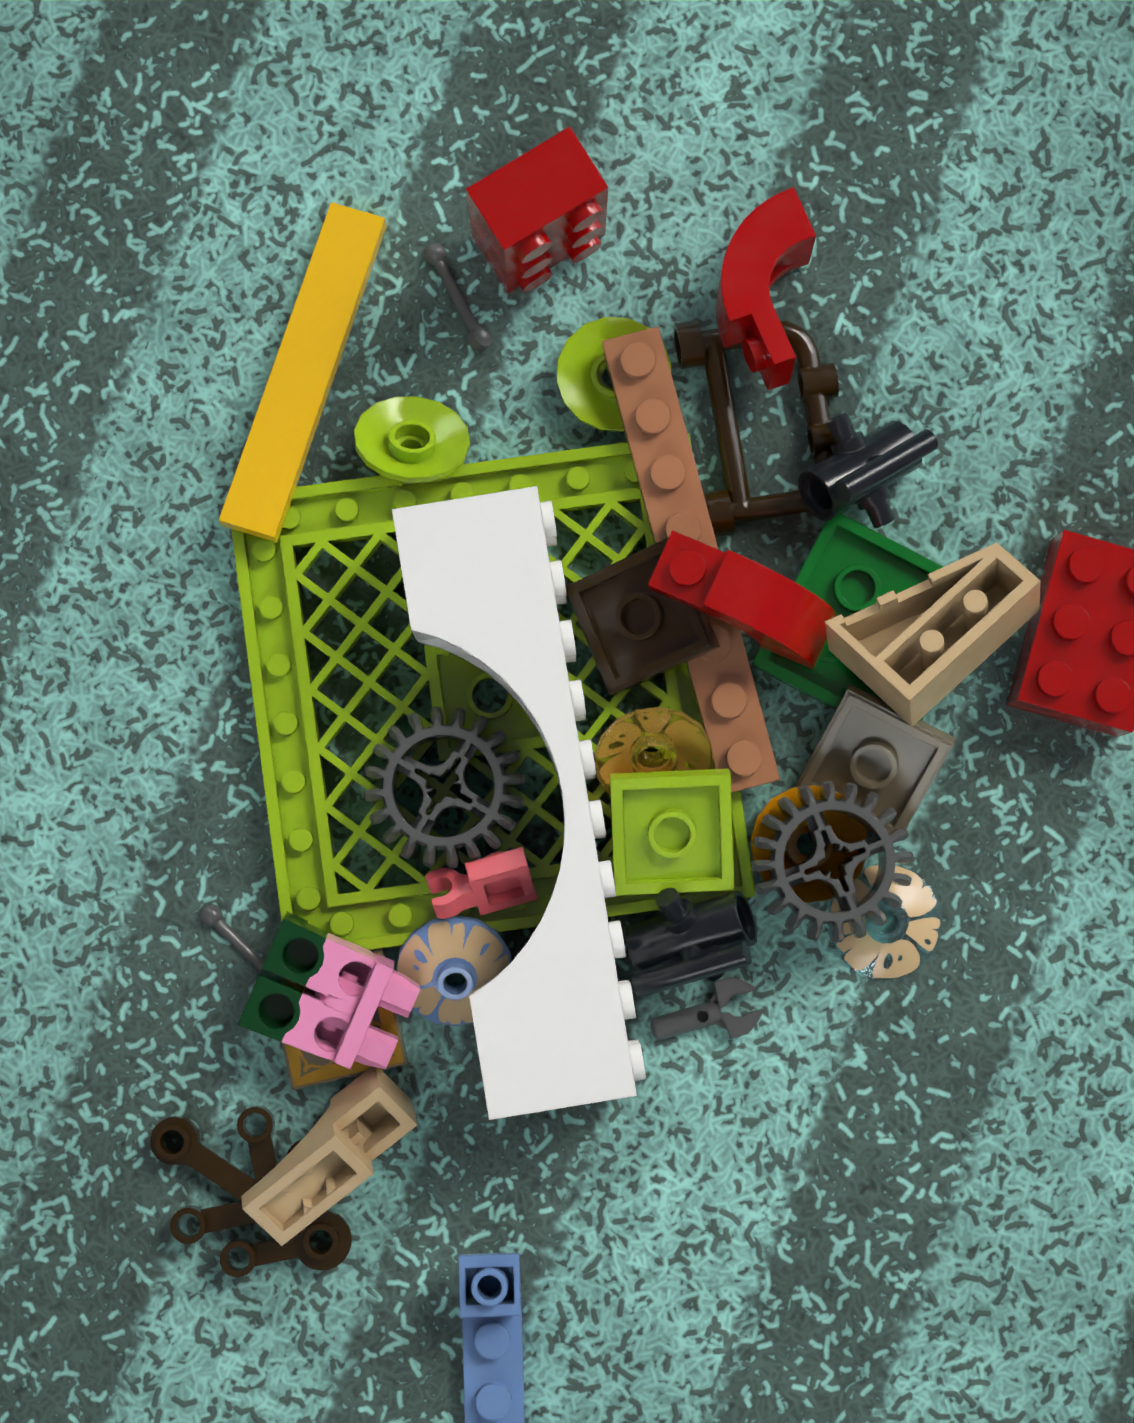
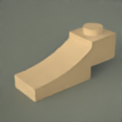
[241,1066,418,1246]

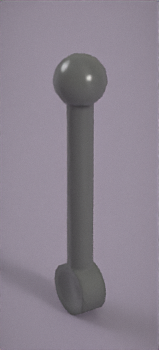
[424,243,492,352]
[199,904,265,972]

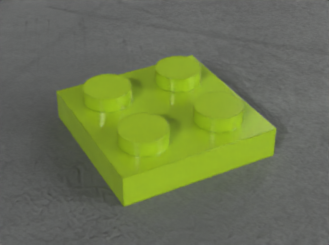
[609,768,734,896]

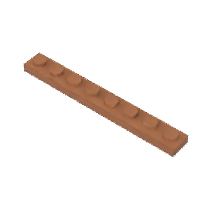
[602,326,780,793]

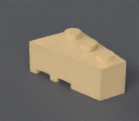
[825,542,1041,727]

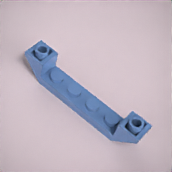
[459,1253,525,1423]

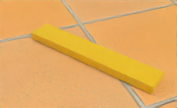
[219,202,387,543]

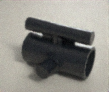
[798,412,938,528]
[626,888,757,998]

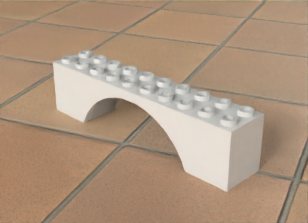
[392,486,646,1120]

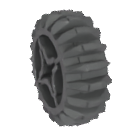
[364,707,525,868]
[750,780,913,943]

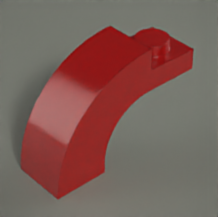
[716,187,816,390]
[648,530,837,669]

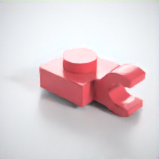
[425,847,538,919]

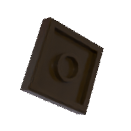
[566,537,720,695]

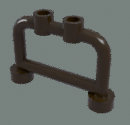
[673,320,839,538]

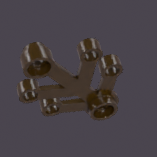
[150,1105,352,1277]

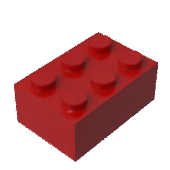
[466,126,609,294]
[1006,530,1134,737]

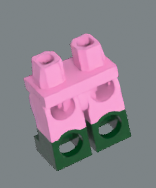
[237,911,420,1069]

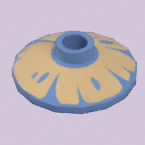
[396,915,512,1026]

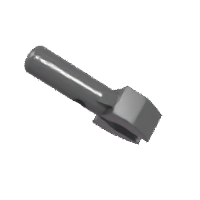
[650,977,763,1041]

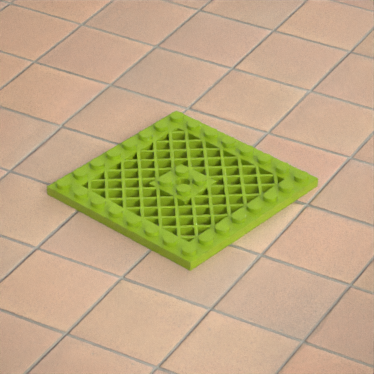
[231,434,756,950]

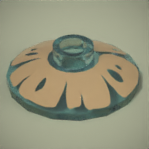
[827,864,942,979]

